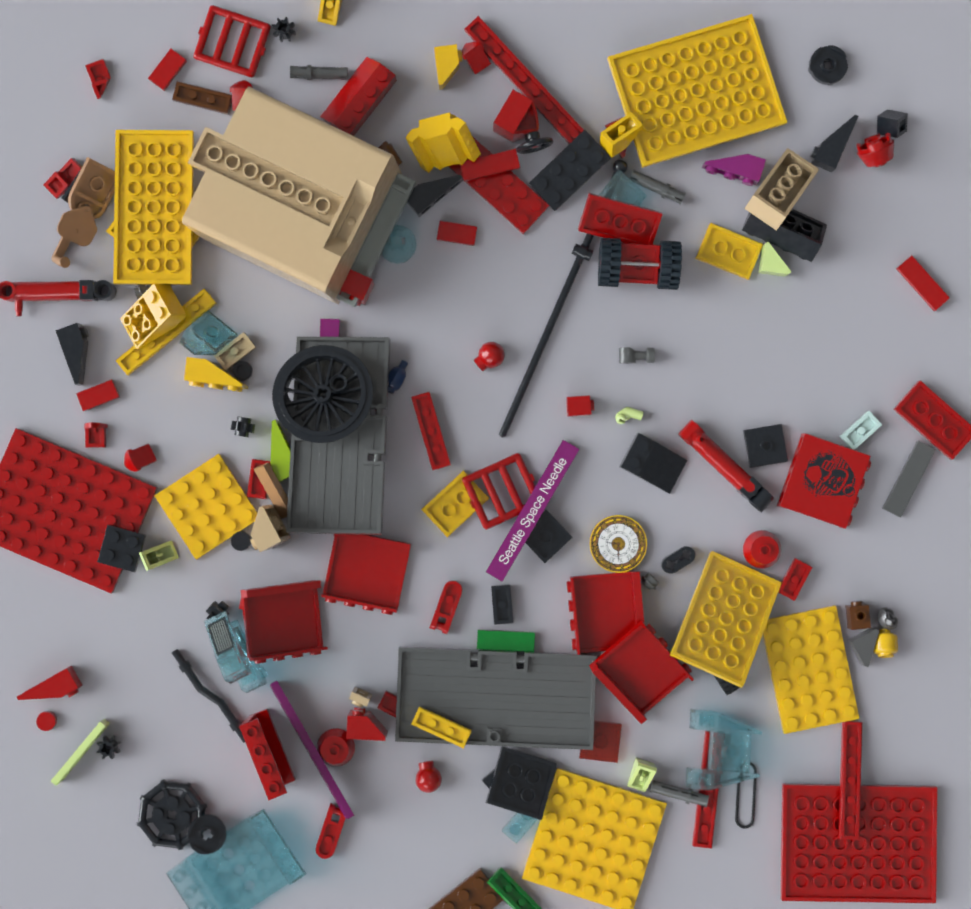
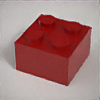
[339,269,375,306]

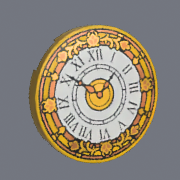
[589,515,647,573]

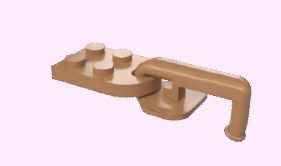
[51,157,115,268]

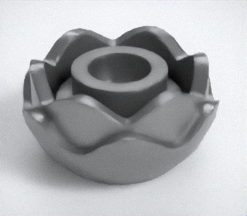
[877,607,898,630]

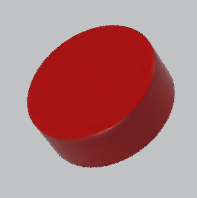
[36,711,57,731]

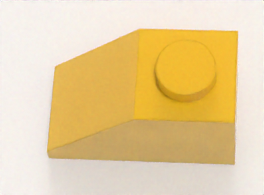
[434,44,463,90]
[600,112,643,158]

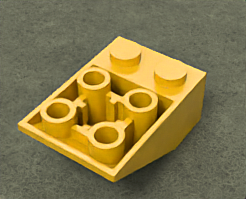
[120,284,187,349]
[184,357,248,392]

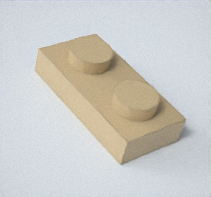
[213,332,256,371]
[349,687,372,707]

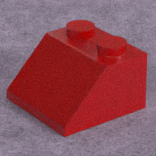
[346,707,388,741]

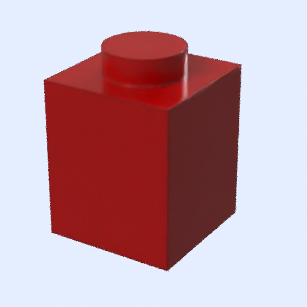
[566,395,594,417]

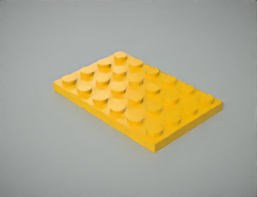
[670,551,782,688]
[763,605,859,734]

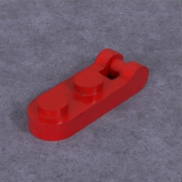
[429,580,462,635]
[315,803,346,859]

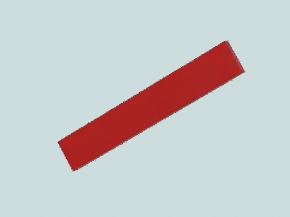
[838,721,862,840]
[692,731,725,849]

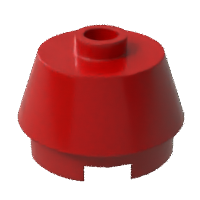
[856,133,894,167]
[743,530,781,568]
[317,728,355,767]

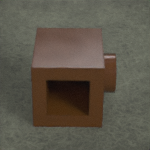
[845,601,871,630]

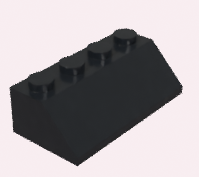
[742,209,827,262]

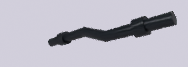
[172,649,245,743]

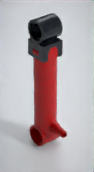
[0,280,117,317]
[678,420,775,513]

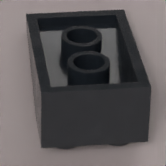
[619,433,687,494]

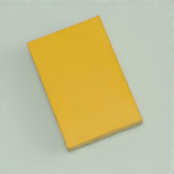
[695,223,763,280]
[421,470,489,537]

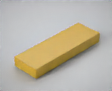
[411,706,472,749]

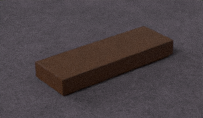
[172,81,232,115]

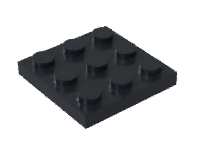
[485,746,557,820]

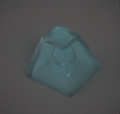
[179,310,238,355]

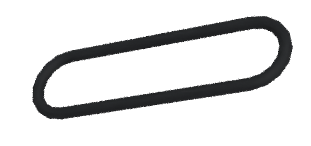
[735,762,757,829]

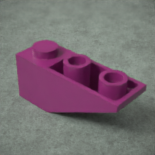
[702,154,766,186]

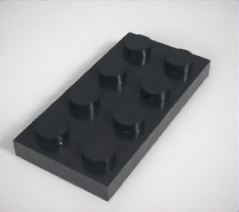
[529,130,611,211]

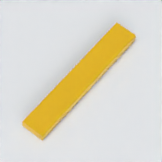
[115,288,217,376]

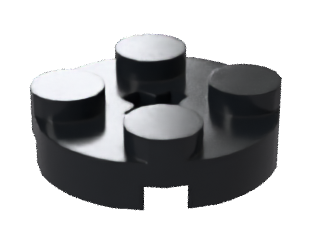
[808,45,848,85]
[187,814,227,855]

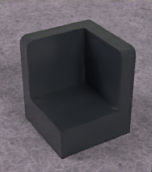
[877,110,908,138]

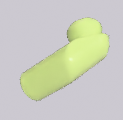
[615,407,644,424]

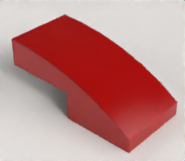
[43,158,82,199]

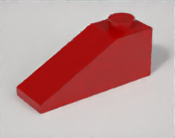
[17,666,83,700]

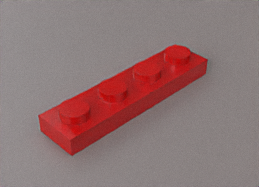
[411,392,451,471]

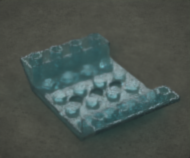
[166,809,306,909]

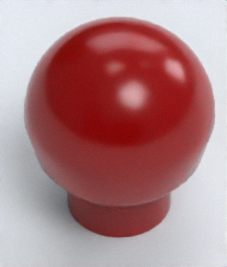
[474,342,505,371]
[415,761,442,793]

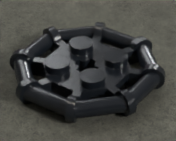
[136,779,207,850]

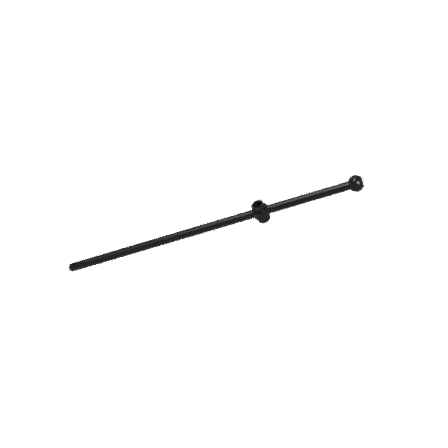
[499,159,628,438]

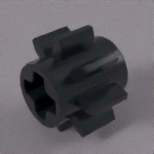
[272,17,296,42]
[231,416,255,438]
[206,601,230,624]
[96,735,121,759]

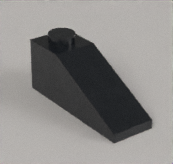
[810,115,859,173]
[407,175,463,217]
[55,323,89,386]

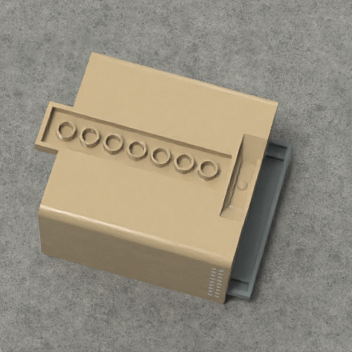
[182,87,416,307]

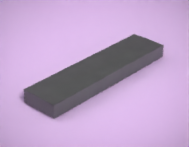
[882,441,936,517]

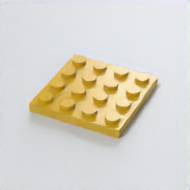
[154,454,257,560]

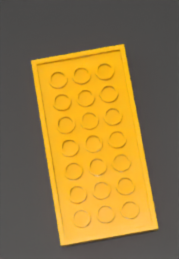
[113,130,194,285]

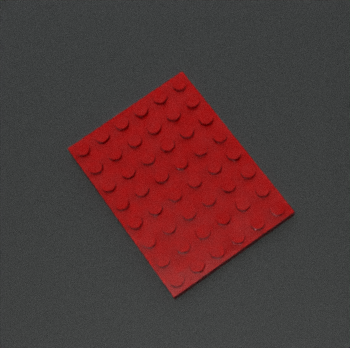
[0,428,158,594]
[780,783,937,903]

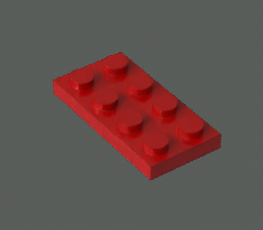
[578,193,663,244]
[893,380,971,460]

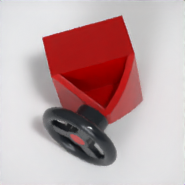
[493,89,554,154]

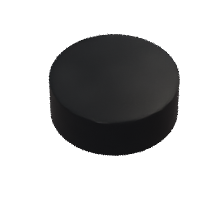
[233,361,253,380]
[231,531,251,551]

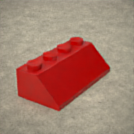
[320,57,397,136]

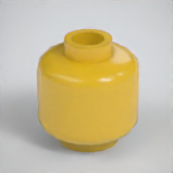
[873,629,898,658]

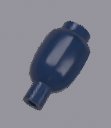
[388,360,408,394]

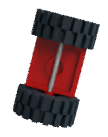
[598,238,682,290]

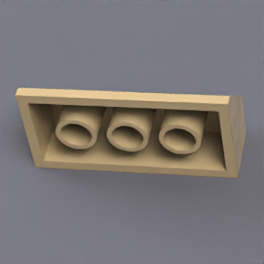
[250,505,291,552]

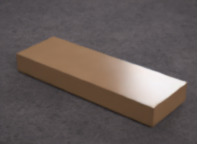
[254,463,288,519]

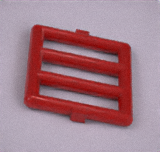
[193,5,271,78]
[462,453,535,530]

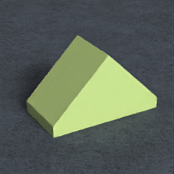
[758,242,791,277]
[139,540,179,571]
[627,758,657,792]

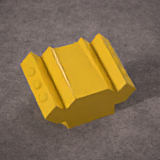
[405,112,481,173]

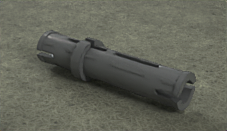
[290,65,348,80]
[629,170,686,205]
[650,780,709,807]

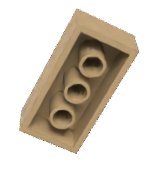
[744,148,819,231]

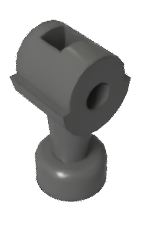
[619,347,655,364]

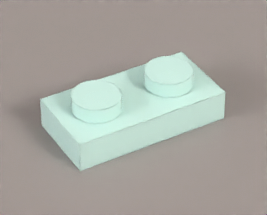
[839,411,882,450]

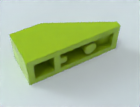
[270,419,291,482]

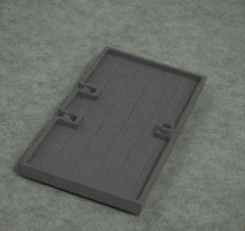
[286,337,391,535]
[395,647,597,750]

